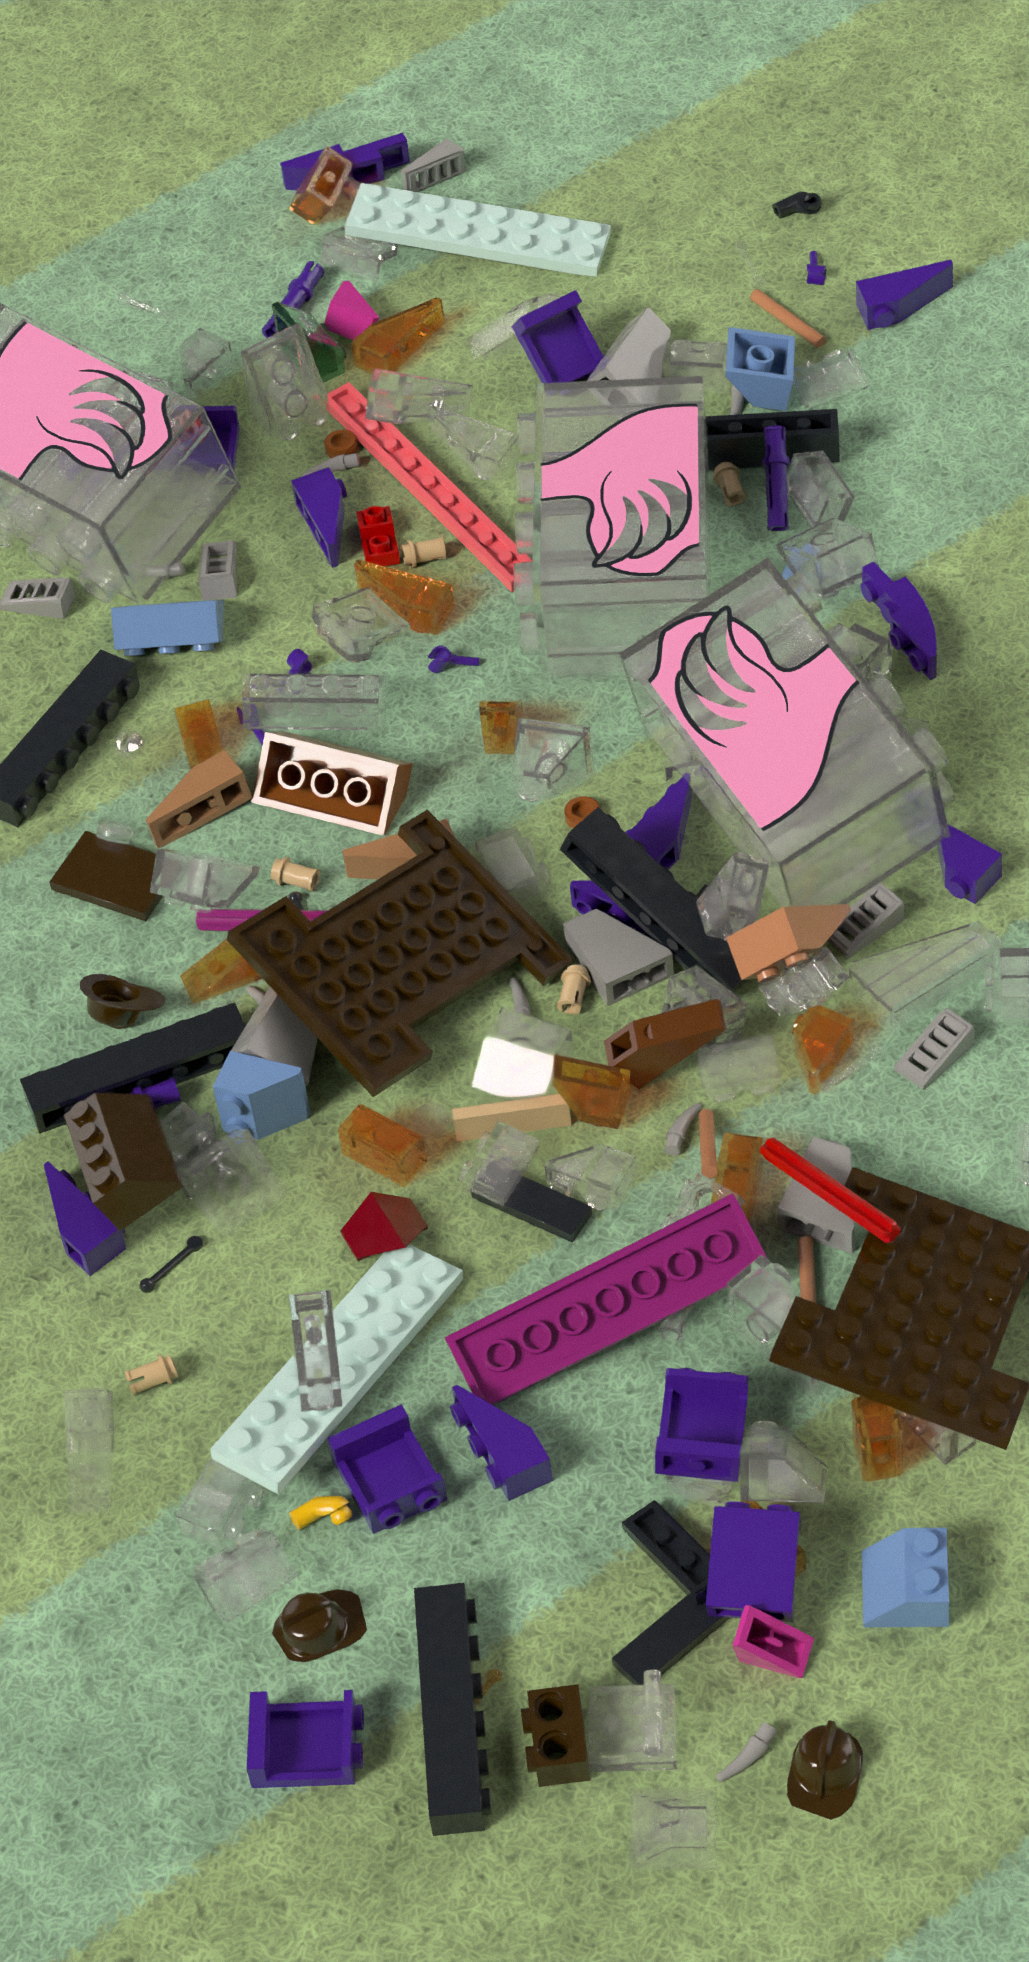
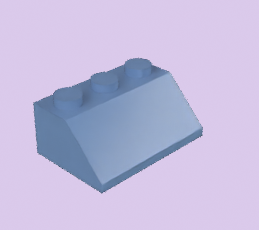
[111,599,224,656]

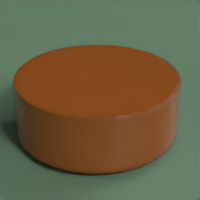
[324,430,359,458]
[564,796,601,829]

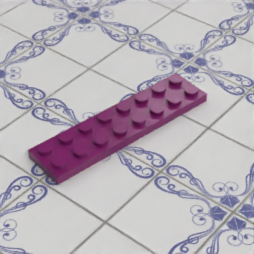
[444,1193,770,1406]

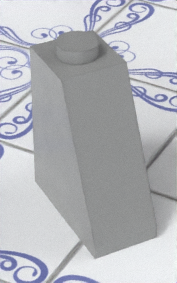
[563,909,674,1006]
[777,1137,855,1254]

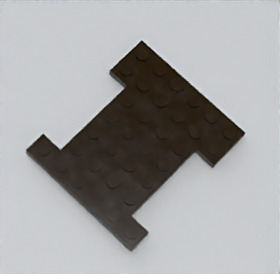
[227,809,574,1097]
[769,1167,1029,1450]

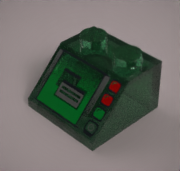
[272,301,347,389]

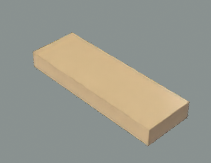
[452,1093,571,1142]

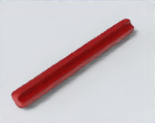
[760,1138,901,1243]

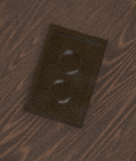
[49,831,181,922]

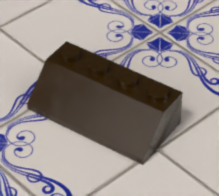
[64,1093,184,1231]

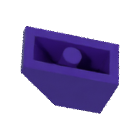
[937,821,1002,904]

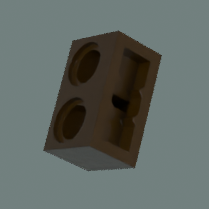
[521,1684,591,1787]

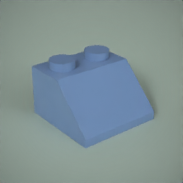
[725,327,795,411]
[213,1051,311,1140]
[862,1528,949,1627]

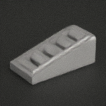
[401,139,466,192]
[199,540,237,600]
[0,578,75,619]
[827,882,904,959]
[894,1008,974,1090]

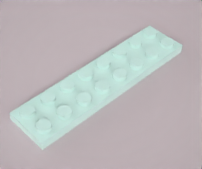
[345,183,611,276]
[210,1244,463,1495]

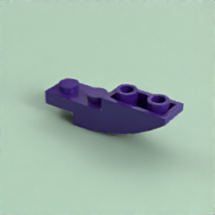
[280,132,410,191]
[860,561,937,680]

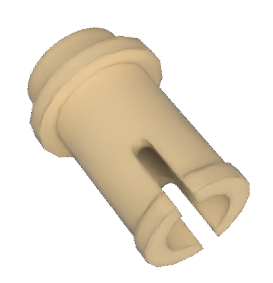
[713,462,746,506]
[401,537,446,567]
[271,857,320,892]
[557,965,591,1015]
[125,1354,179,1396]

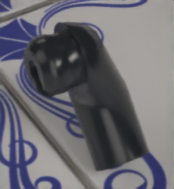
[772,192,822,218]

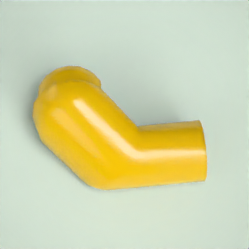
[289,1495,353,1530]

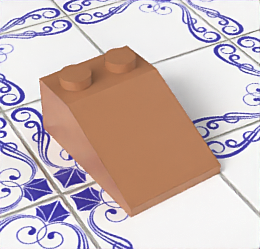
[726,904,851,983]

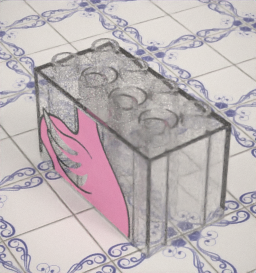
[0,303,241,605]
[514,376,713,682]
[618,557,955,908]

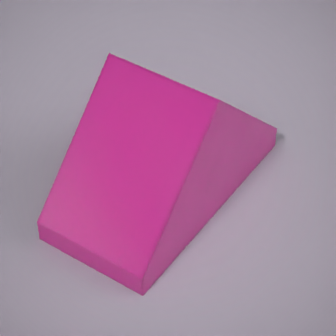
[323,281,379,345]
[733,1605,814,1678]

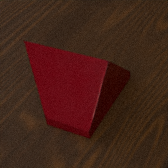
[340,1192,428,1261]

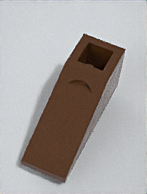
[604,999,726,1089]

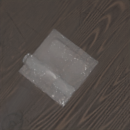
[589,1670,677,1772]

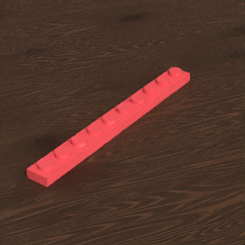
[321,382,540,592]

